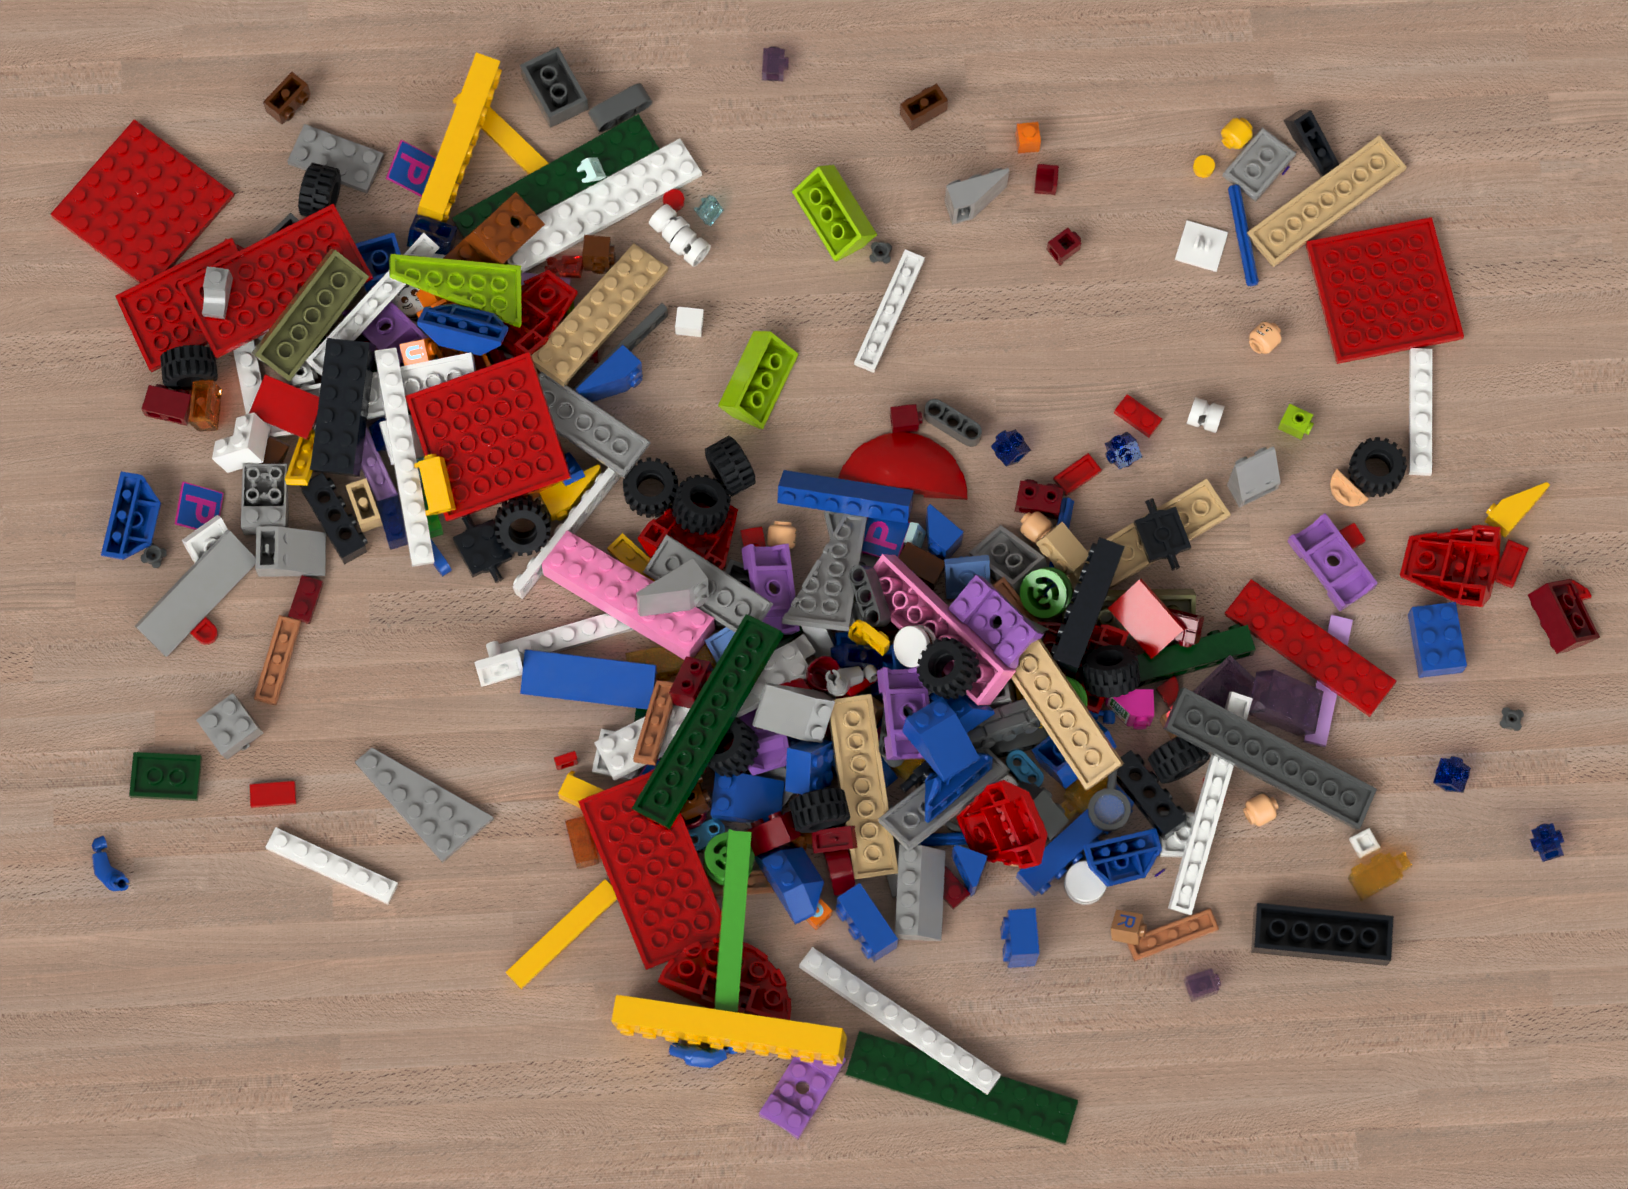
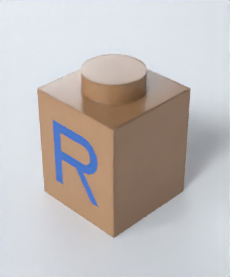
[1111,909,1147,945]

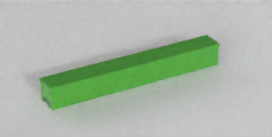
[714,829,751,1012]

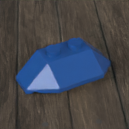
[417,304,508,356]
[101,471,161,560]
[925,752,993,823]
[1083,828,1162,887]
[754,846,824,925]

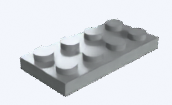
[287,124,384,194]

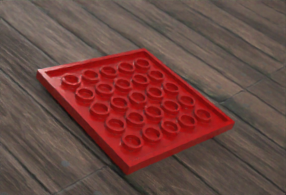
[50,119,234,283]
[1305,217,1464,364]
[405,352,572,522]

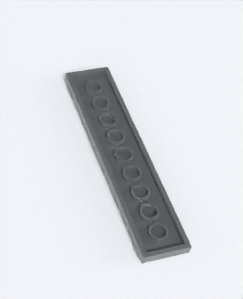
[1163,688,1377,830]

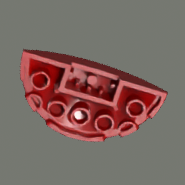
[838,432,967,500]
[658,938,791,1020]

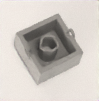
[196,693,263,760]

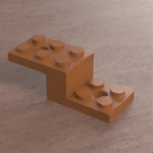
[442,192,545,264]

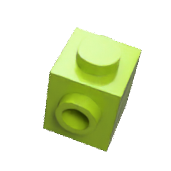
[1278,403,1314,440]

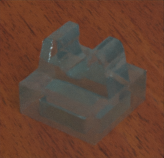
[694,195,724,226]

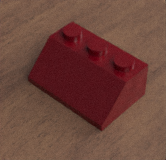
[1528,579,1600,654]

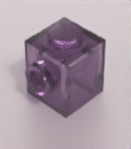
[762,46,789,81]
[1184,968,1221,1002]

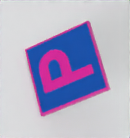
[386,140,436,197]
[174,482,224,530]
[862,517,910,558]

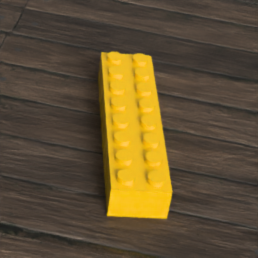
[416,52,502,228]

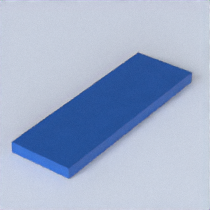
[520,649,657,709]

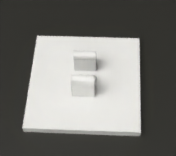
[1175,220,1228,272]

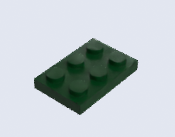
[129,752,202,801]

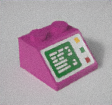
[1105,689,1154,730]

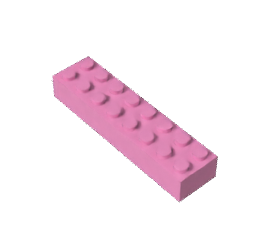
[542,530,715,660]
[868,554,1016,705]

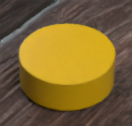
[1193,155,1215,178]

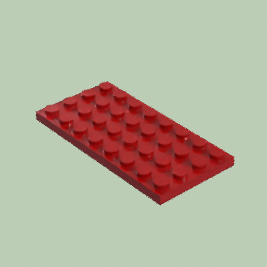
[177,204,373,359]
[578,770,721,970]

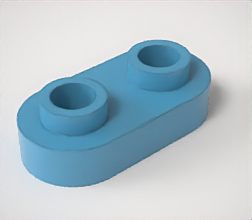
[1006,750,1044,788]
[688,819,725,853]

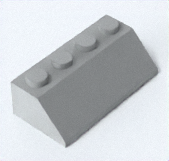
[895,844,946,941]

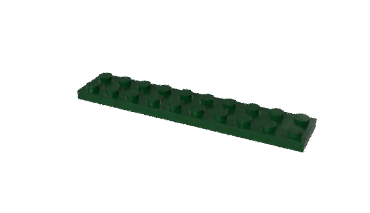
[452,114,659,239]
[632,614,784,829]
[845,1031,1079,1145]

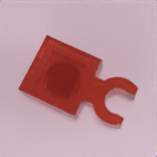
[544,255,584,278]

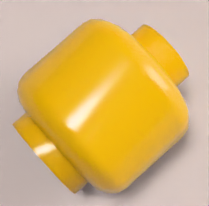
[1221,118,1253,149]

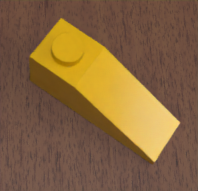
[539,464,601,521]
[1484,482,1550,538]

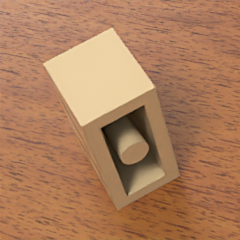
[345,478,383,532]
[1036,522,1088,575]

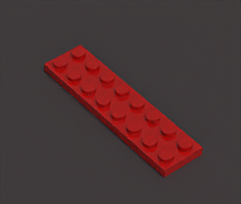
[1225,579,1397,717]

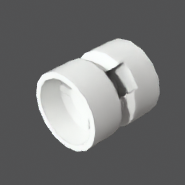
[649,204,690,244]
[670,226,711,267]
[1187,397,1225,433]

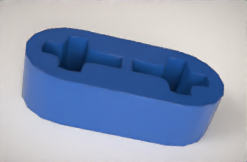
[430,538,452,577]

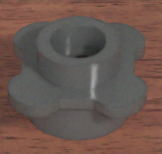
[869,242,892,264]
[140,543,167,568]
[1500,707,1524,731]

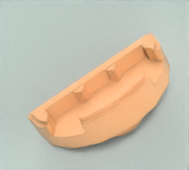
[1330,469,1369,507]

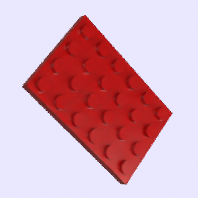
[115,238,239,372]

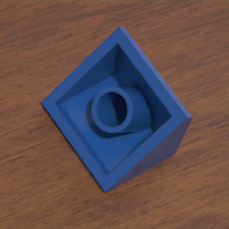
[951,845,988,897]

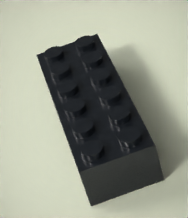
[310,338,376,477]
[1050,537,1125,679]
[1251,903,1394,966]

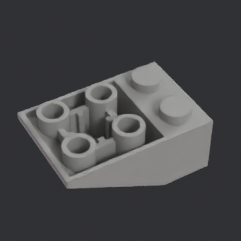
[944,168,1009,225]
[1227,446,1281,508]
[241,464,289,535]
[255,526,326,577]

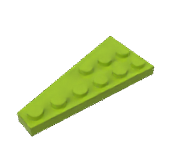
[389,254,522,328]

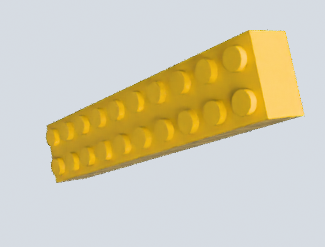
[611,995,847,1066]

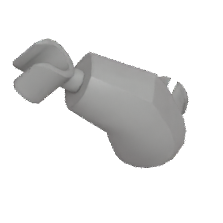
[825,665,877,696]

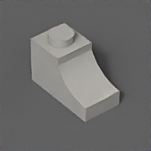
[202,266,233,319]

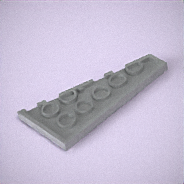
[782,514,867,632]
[355,748,494,863]

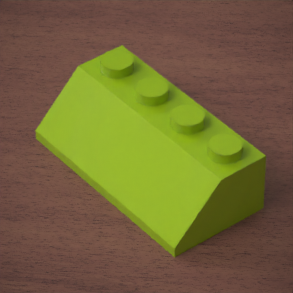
[792,165,877,262]
[718,331,798,429]

